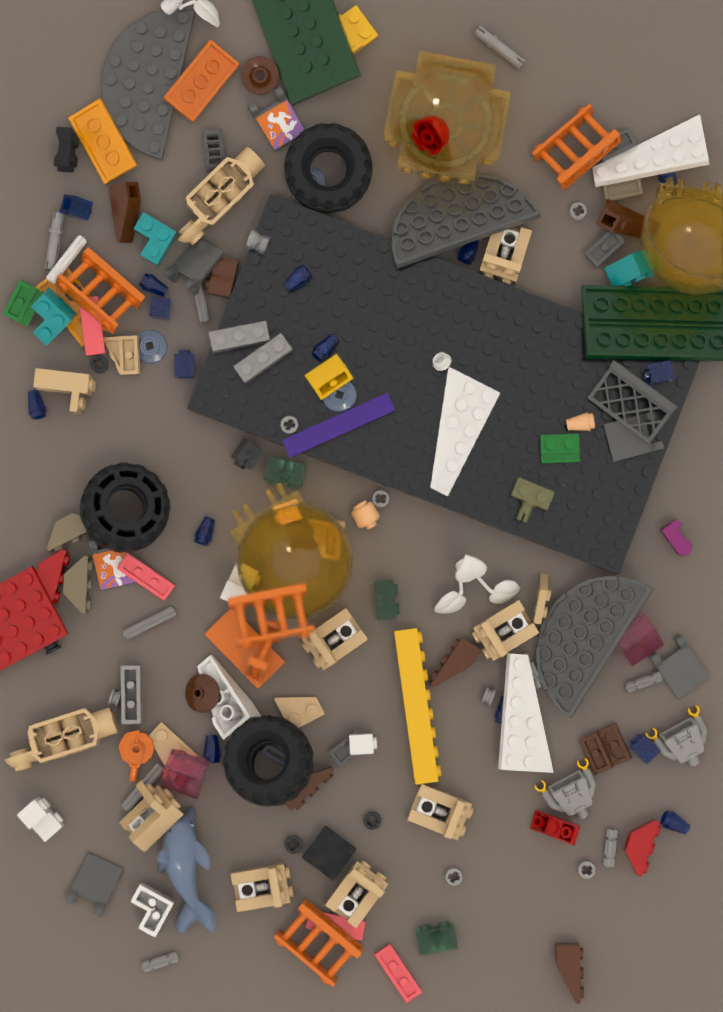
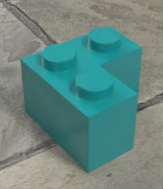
[134,212,178,268]
[604,246,663,286]
[31,288,77,346]

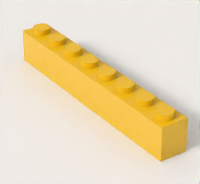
[394,628,441,785]

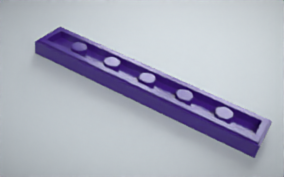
[282,393,395,458]

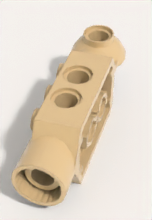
[178,147,265,245]
[4,707,118,772]

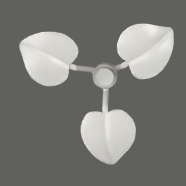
[161,0,220,28]
[434,555,521,614]

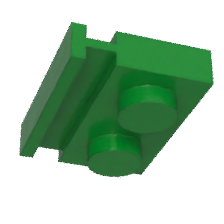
[3,280,44,327]
[540,434,580,463]

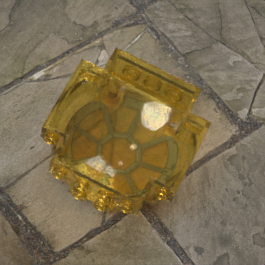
[383,51,511,185]

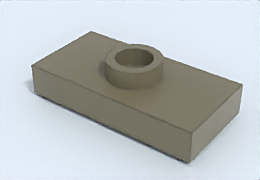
[603,179,643,201]

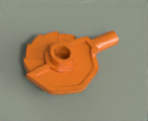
[119,730,155,782]

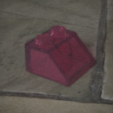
[618,613,664,667]
[161,749,209,799]

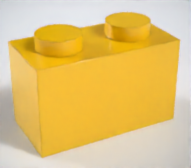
[304,354,353,400]

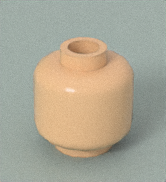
[351,500,380,530]

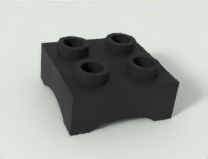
[54,127,79,172]
[302,826,356,881]

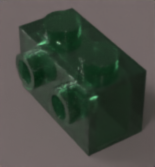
[374,580,400,620]

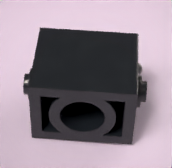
[231,438,264,470]

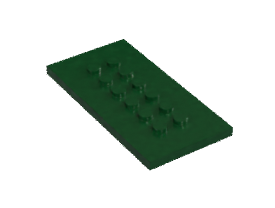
[252,0,361,105]
[581,285,723,361]

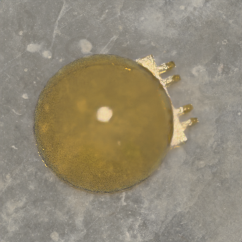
[640,177,723,295]
[230,483,354,619]

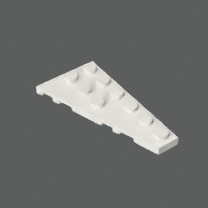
[592,114,710,187]
[430,367,500,496]
[498,653,554,773]

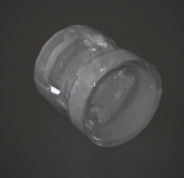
[245,230,270,255]

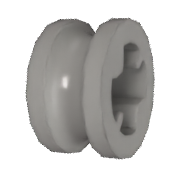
[569,202,587,221]
[281,416,298,434]
[372,490,389,507]
[481,686,496,706]
[108,688,121,707]
[577,860,596,879]
[445,868,463,886]

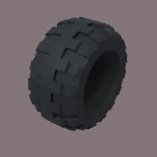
[284,123,372,213]
[80,462,170,553]
[223,715,314,807]

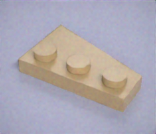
[149,722,204,789]

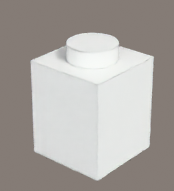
[349,733,377,755]

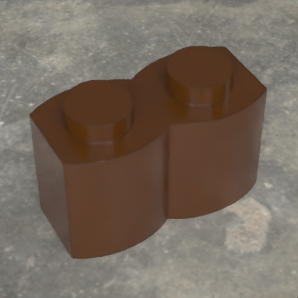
[205,257,239,299]

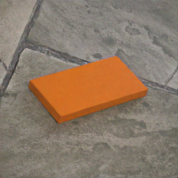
[163,39,240,123]
[205,608,285,689]

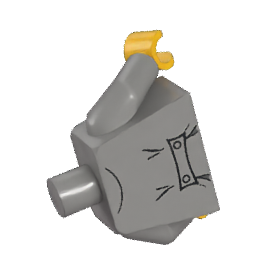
[646,705,707,766]
[535,758,596,819]

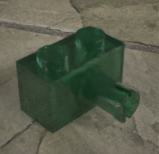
[264,457,307,490]
[416,921,458,956]

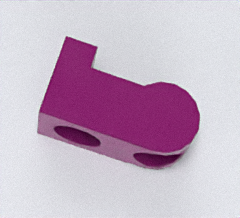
[660,519,692,556]

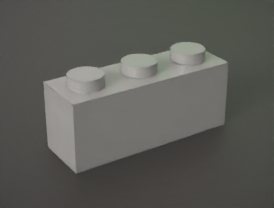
[209,321,270,353]
[233,333,293,384]
[121,665,143,724]

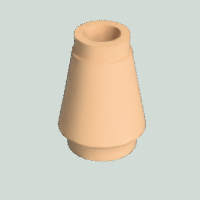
[566,412,595,431]

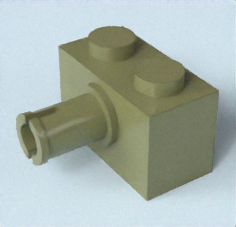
[510,477,555,523]

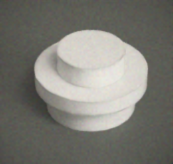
[433,352,452,371]

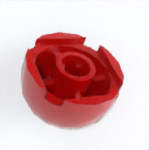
[412,115,450,155]

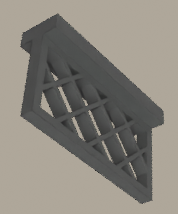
[588,360,678,444]

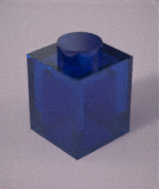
[59,194,93,221]
[149,297,173,321]
[174,350,195,378]
[643,360,675,385]
[629,733,660,764]

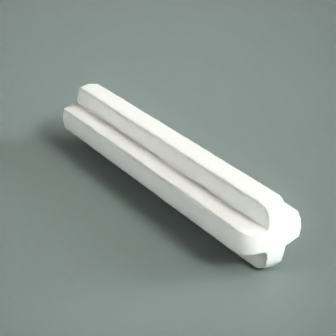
[46,235,87,284]

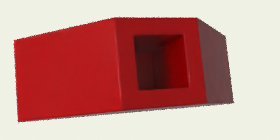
[37,550,70,605]
[530,810,580,846]
[624,819,661,877]

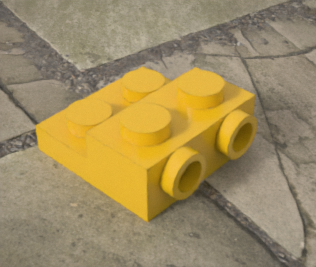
[339,5,379,54]

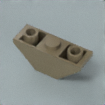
[47,513,87,553]
[63,556,93,614]

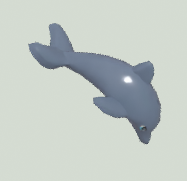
[157,807,216,934]

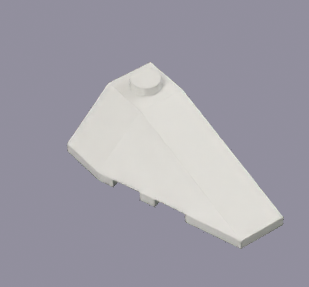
[197,655,261,740]

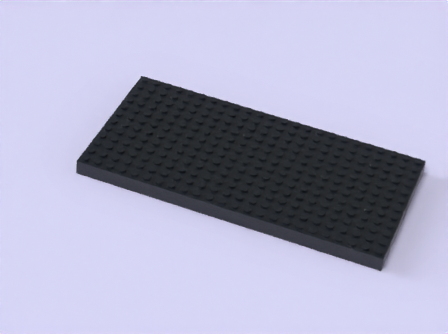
[187,194,700,574]

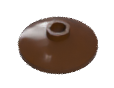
[241,56,279,95]
[185,674,220,713]

